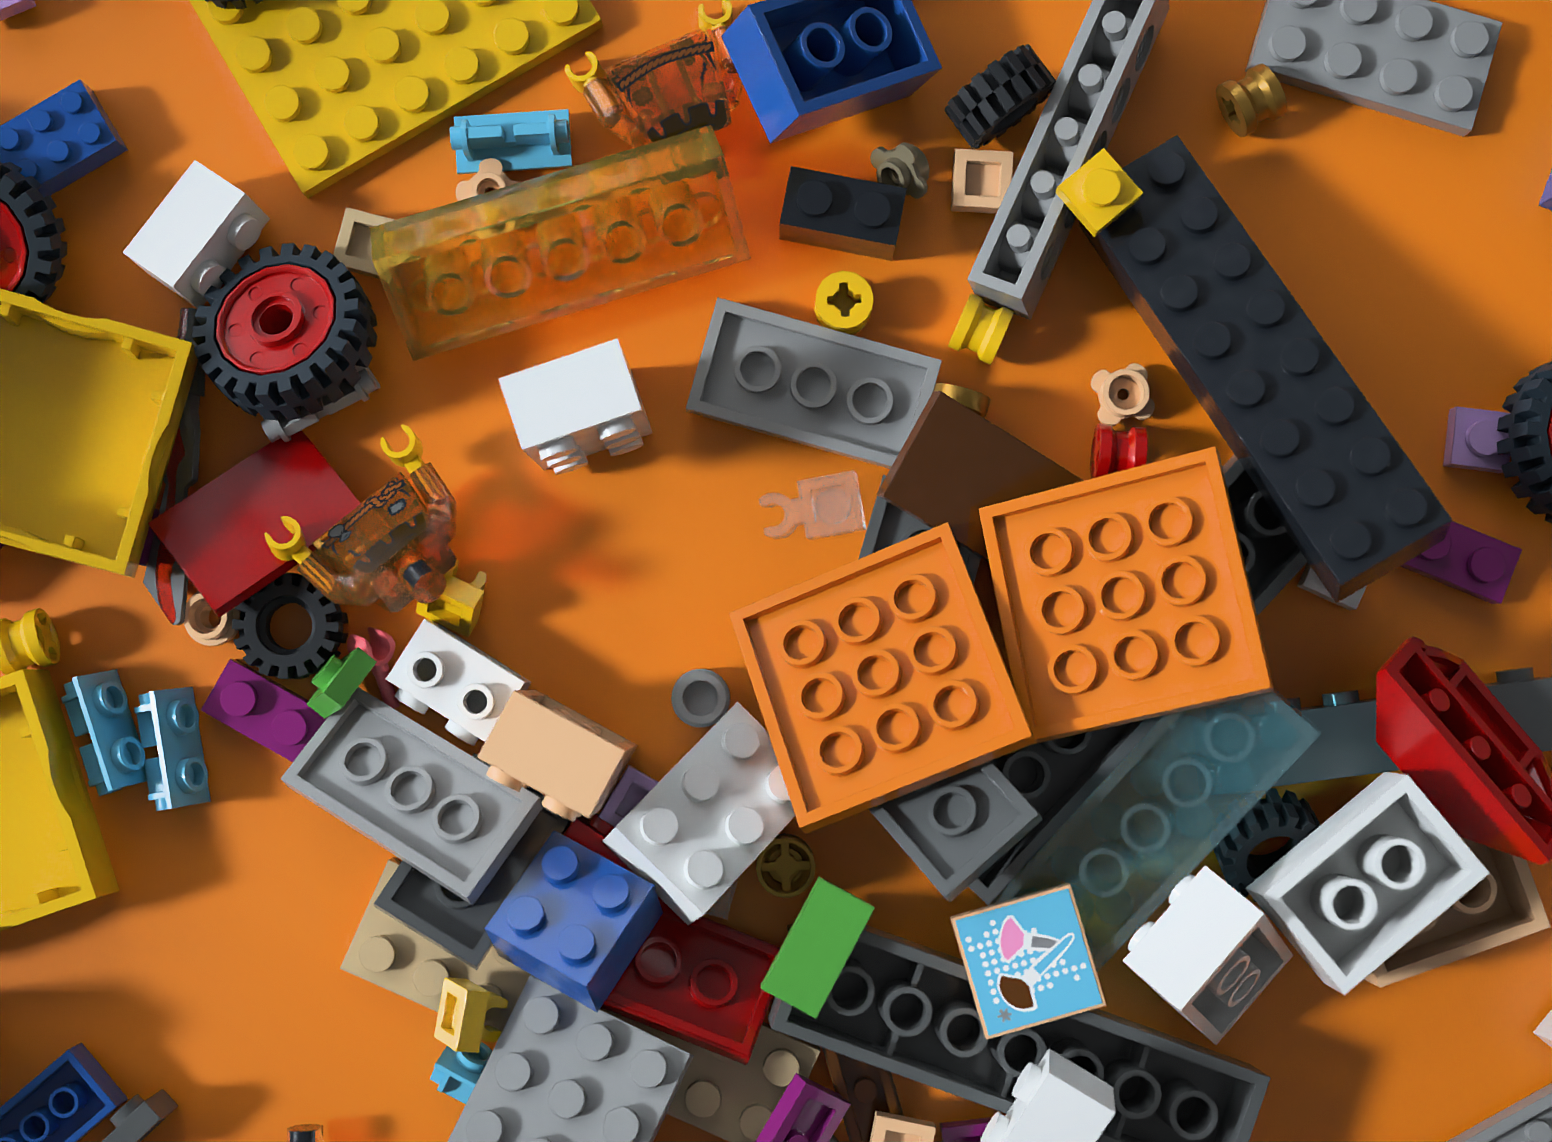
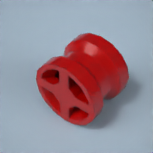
[1090,423,1148,479]

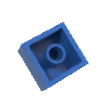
[485,830,663,1012]

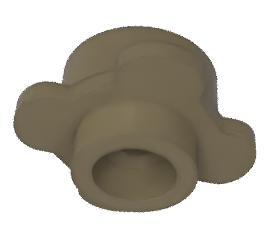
[870,143,930,199]

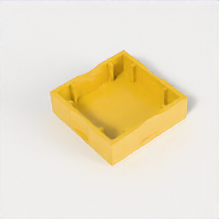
[0,289,198,578]
[0,669,120,932]

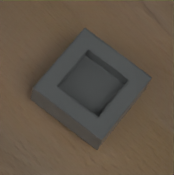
[102,1089,178,1142]

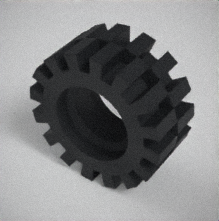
[944,44,1056,149]
[232,573,348,679]
[1211,788,1320,902]

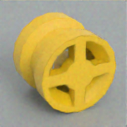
[814,271,874,335]
[948,293,1014,365]
[0,608,61,675]

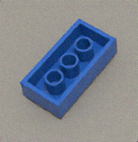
[0,79,128,197]
[0,1043,128,1142]

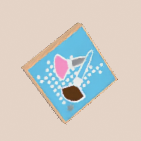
[950,883,1106,1040]

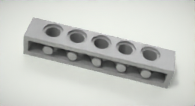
[967,0,1169,320]

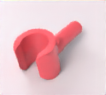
[347,627,400,709]

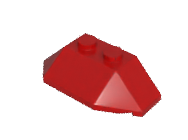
[1376,636,1552,865]

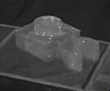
[759,470,867,540]

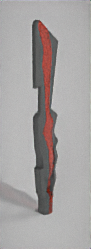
[143,308,205,626]

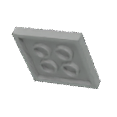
[447,975,694,1142]

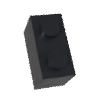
[779,166,907,261]

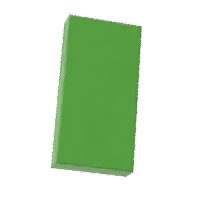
[760,876,875,1018]

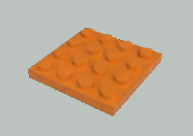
[979,447,1274,744]
[729,522,1036,834]

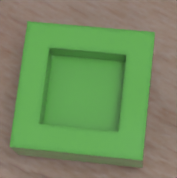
[306,647,376,719]

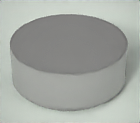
[671,669,730,727]

